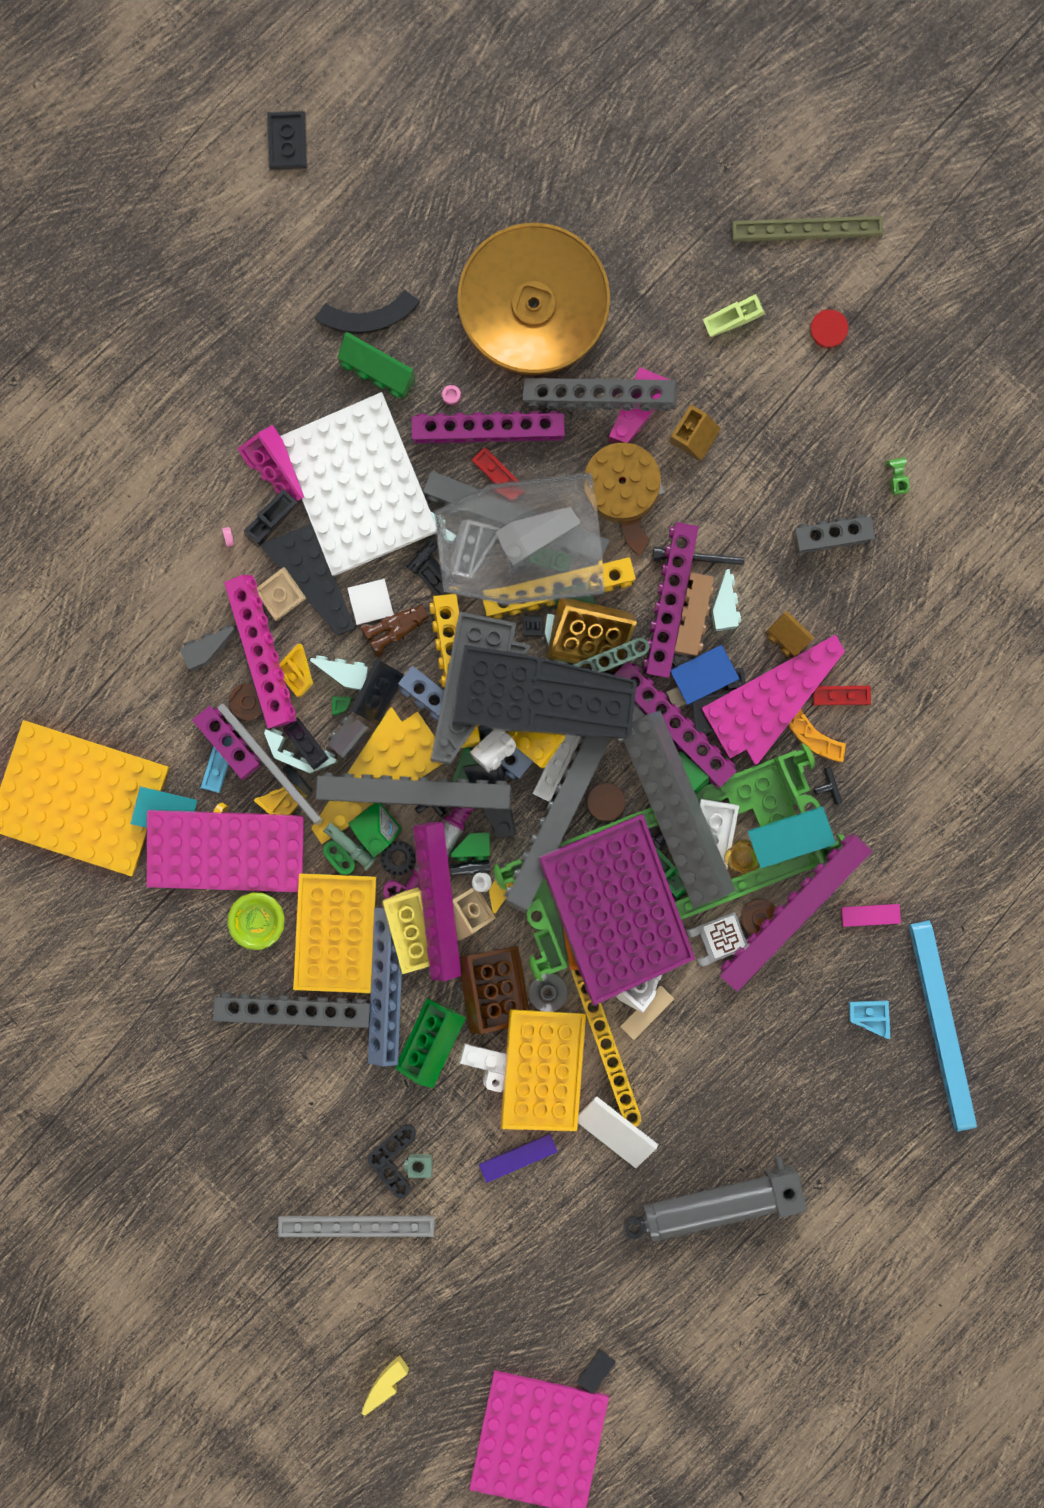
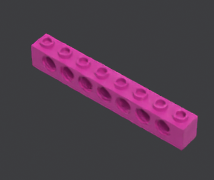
[224,575,297,728]

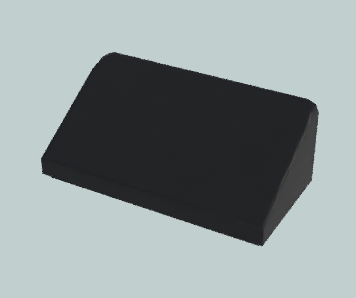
[416,558,458,596]

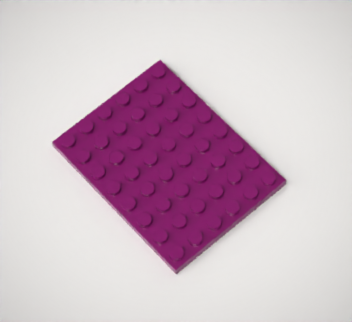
[538,814,695,1005]

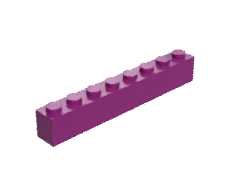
[413,822,461,981]

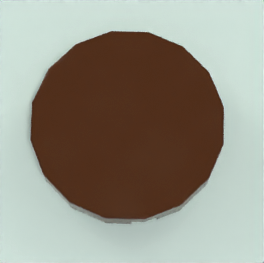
[229,683,263,721]
[587,783,625,821]
[740,899,776,935]

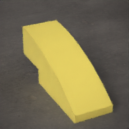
[362,1355,409,1416]

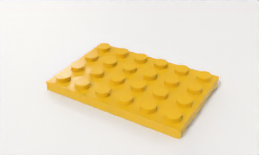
[293,874,377,993]
[500,1010,586,1131]

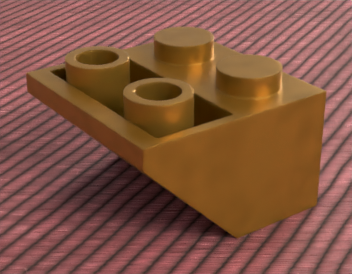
[669,404,721,461]

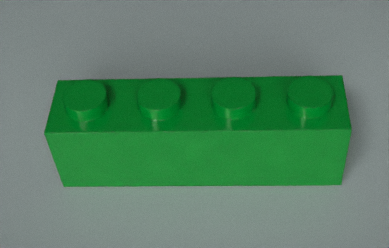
[337,332,416,400]
[394,998,466,1088]

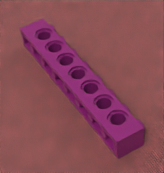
[411,411,565,444]
[642,522,699,678]
[614,661,737,789]

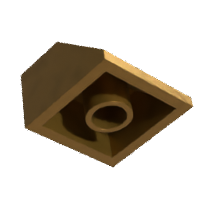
[765,611,814,658]

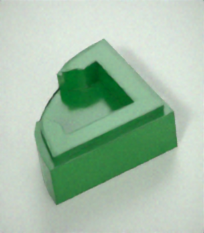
[332,696,352,716]

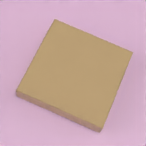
[257,568,307,621]

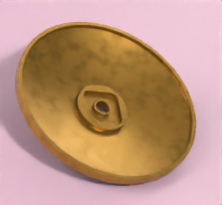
[458,223,610,375]

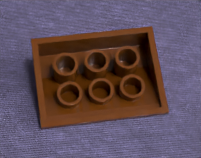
[459,946,529,1034]

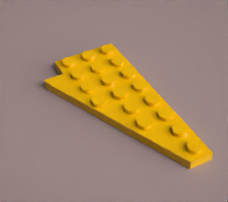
[311,707,443,844]

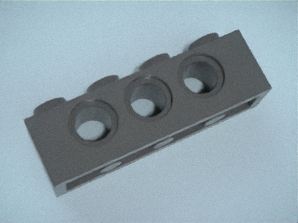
[793,514,875,554]

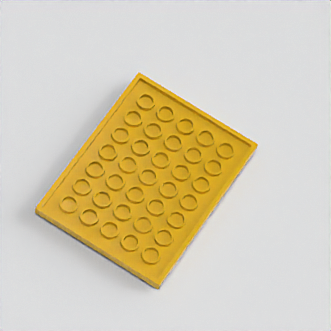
[0,720,170,876]

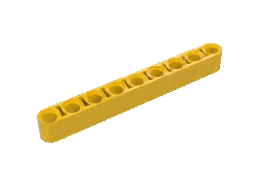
[571,970,641,1127]

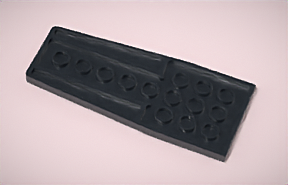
[453,645,637,739]

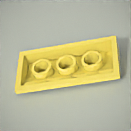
[383,887,429,974]

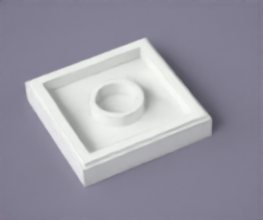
[348,579,394,626]

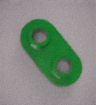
[323,841,356,875]

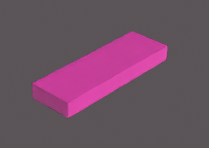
[841,904,901,927]

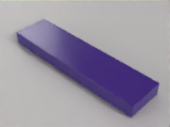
[479,1133,558,1183]

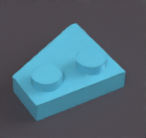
[848,1000,890,1039]

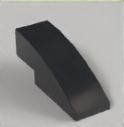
[244,489,297,548]

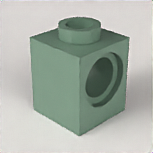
[404,1154,433,1178]

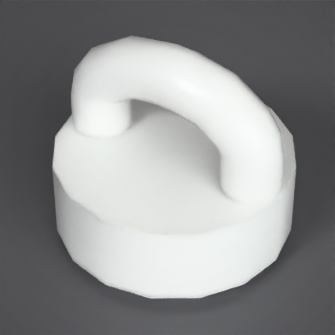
[472,873,491,892]

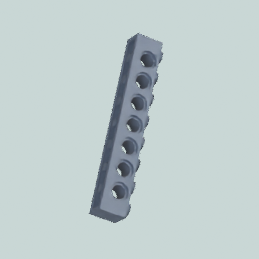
[398,666,533,781]
[368,908,402,1066]

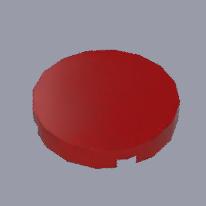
[810,309,848,348]

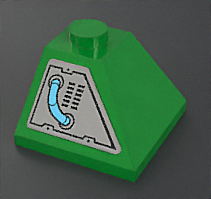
[348,803,402,857]

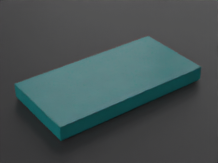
[748,806,836,868]

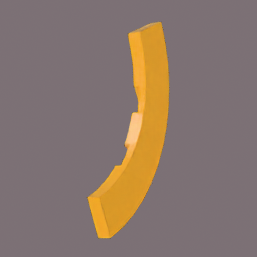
[788,709,846,763]

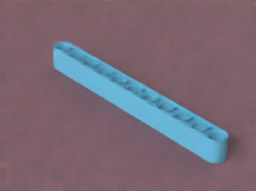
[909,920,977,1132]

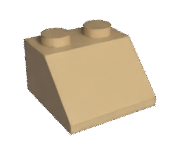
[453,888,496,941]

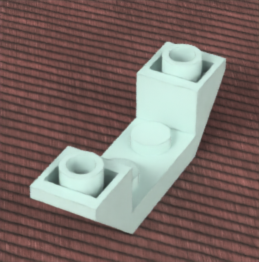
[264,728,339,774]

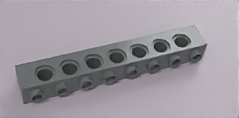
[523,378,678,412]
[213,993,370,1028]

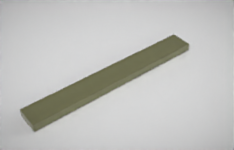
[731,216,883,242]

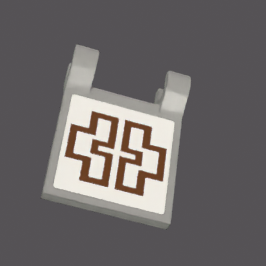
[686,912,747,967]

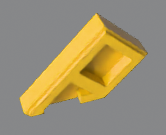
[489,880,514,914]

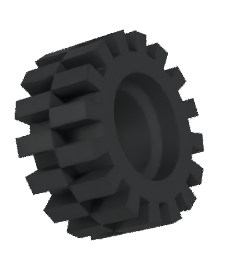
[380,841,416,876]

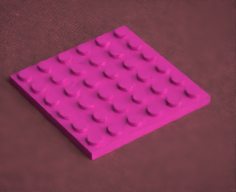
[469,1370,609,1508]

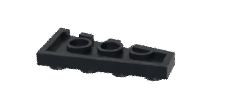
[463,761,517,838]

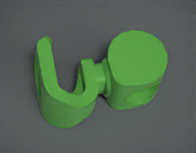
[885,457,910,495]

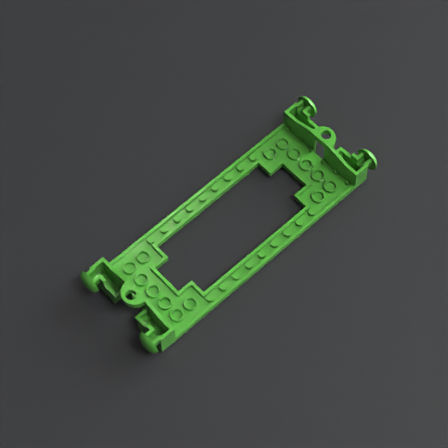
[493,743,844,981]

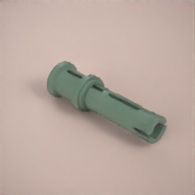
[323,822,377,870]

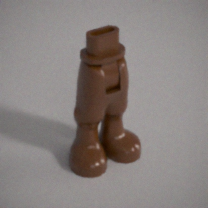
[360,604,429,658]

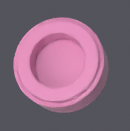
[442,385,461,406]
[222,527,234,547]

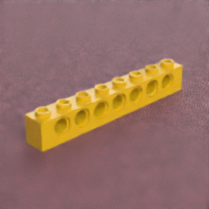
[481,557,636,619]
[429,594,480,748]

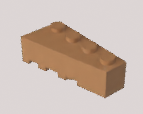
[674,573,714,658]

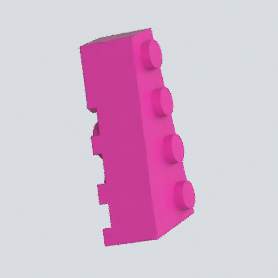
[608,367,669,444]

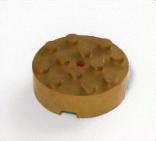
[584,443,661,523]

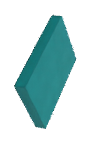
[130,786,197,828]

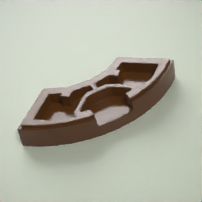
[621,517,650,556]

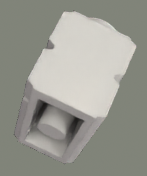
[470,729,516,772]

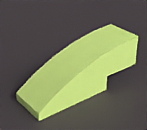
[703,294,765,337]

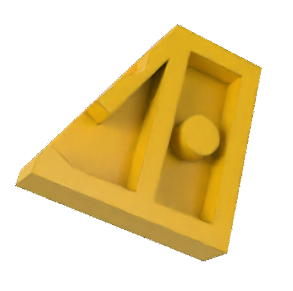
[279,644,313,697]
[254,783,307,815]

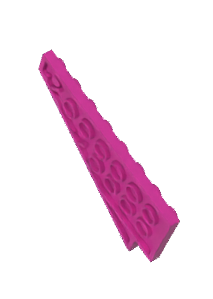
[701,635,845,765]

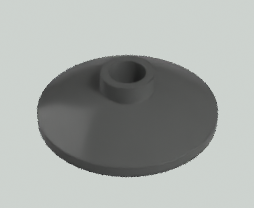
[529,973,568,1012]

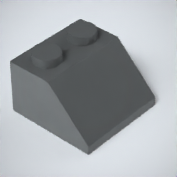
[327,715,371,760]

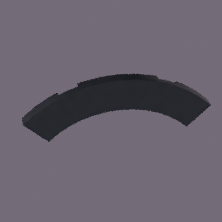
[315,290,420,334]

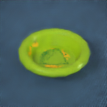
[227,892,285,950]

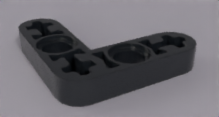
[368,1124,416,1199]

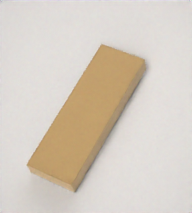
[620,985,674,1040]

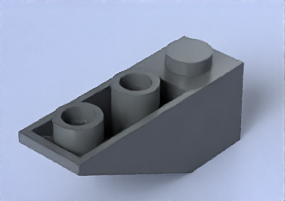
[180,625,237,671]

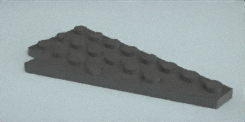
[430,611,531,765]

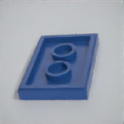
[670,645,739,705]

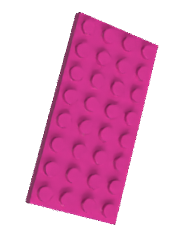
[147,810,304,892]

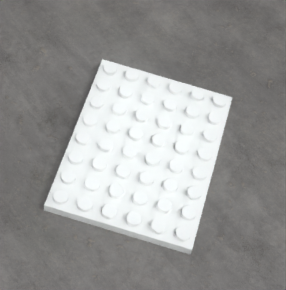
[280,392,439,576]

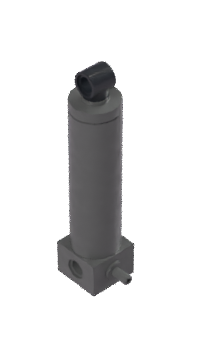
[624,1155,807,1242]

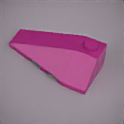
[237,425,304,501]

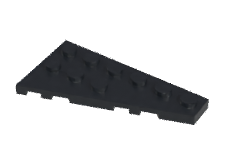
[259,523,356,636]

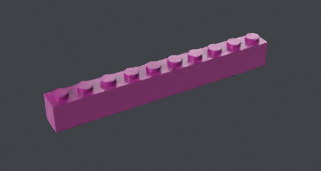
[720,832,872,992]

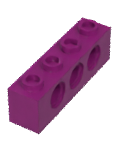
[192,706,261,781]

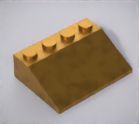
[547,597,637,672]

